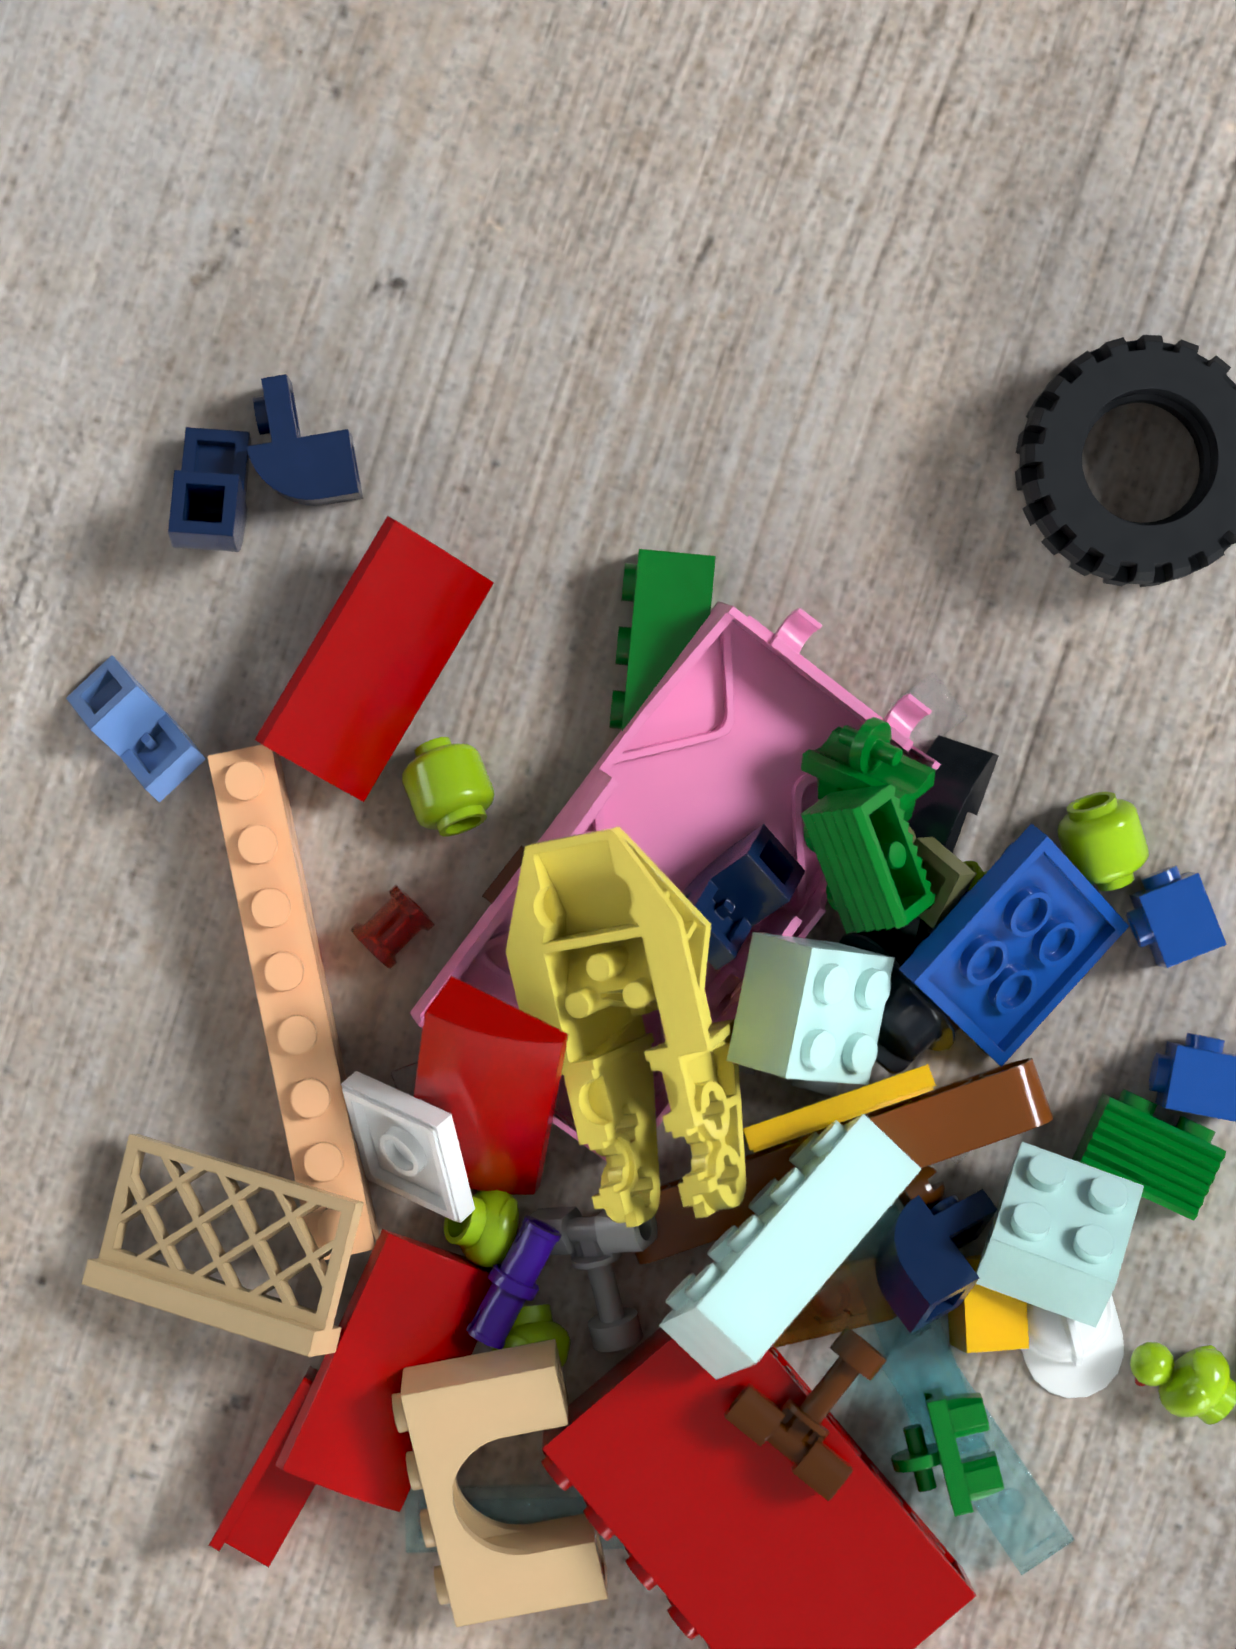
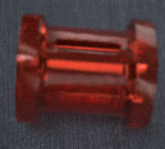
[350,885,436,969]

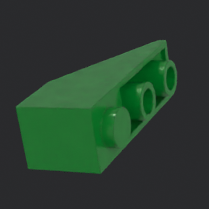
[609,549,716,731]

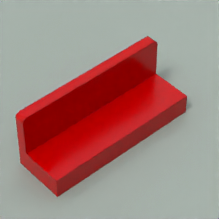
[208,1366,318,1568]

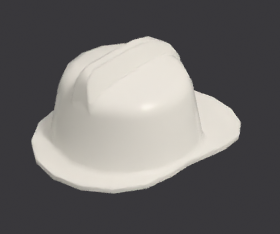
[1021,1294,1124,1398]

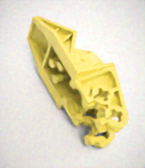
[505,826,746,1228]

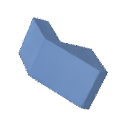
[66,655,206,803]

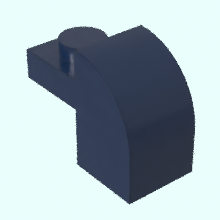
[246,374,363,506]
[168,427,251,552]
[682,824,805,971]
[875,1189,998,1334]

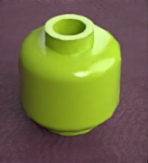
[402,737,495,837]
[1057,792,1149,891]

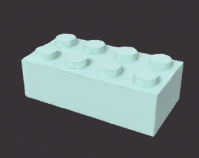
[659,1114,921,1380]

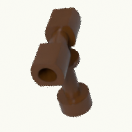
[724,1326,887,1502]

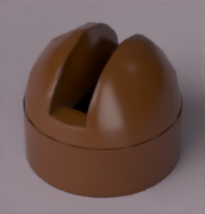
[898,1165,945,1210]

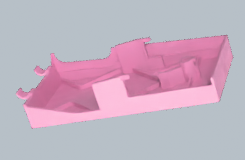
[410,601,941,1161]

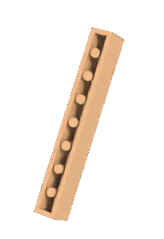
[207,744,379,1260]

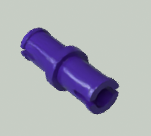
[466,1215,562,1349]

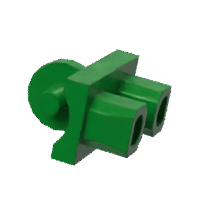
[801,717,935,822]
[891,1386,1005,1517]

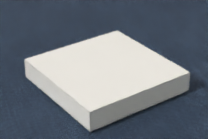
[341,1071,475,1223]

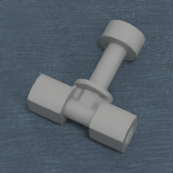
[530,1206,657,1352]

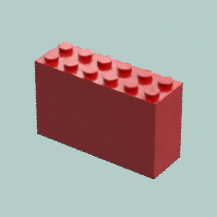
[541,1327,977,1649]

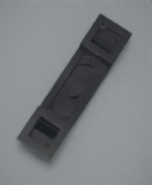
[857,735,999,966]

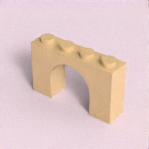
[392,1339,608,1627]

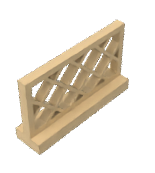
[82,1134,364,1357]

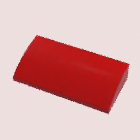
[254,516,494,802]
[413,976,569,1195]
[276,1229,492,1512]

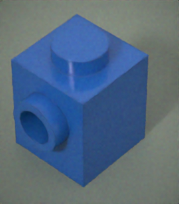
[1126,865,1227,968]
[1149,1033,1236,1122]

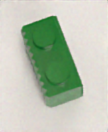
[801,784,936,934]
[1072,1089,1226,1221]

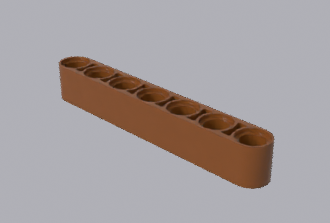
[634,1058,1053,1264]

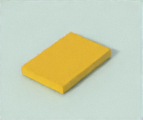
[743,1064,936,1153]

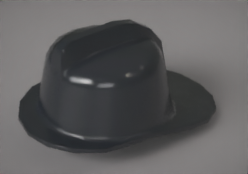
[839,933,956,1074]

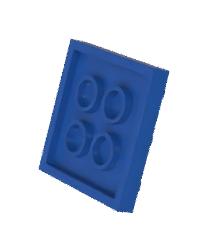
[899,823,1129,1067]

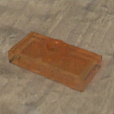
[773,1254,897,1348]

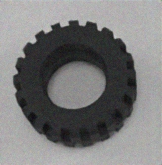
[1015,335,1236,587]

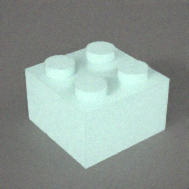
[726,932,895,1085]
[976,1142,1144,1328]

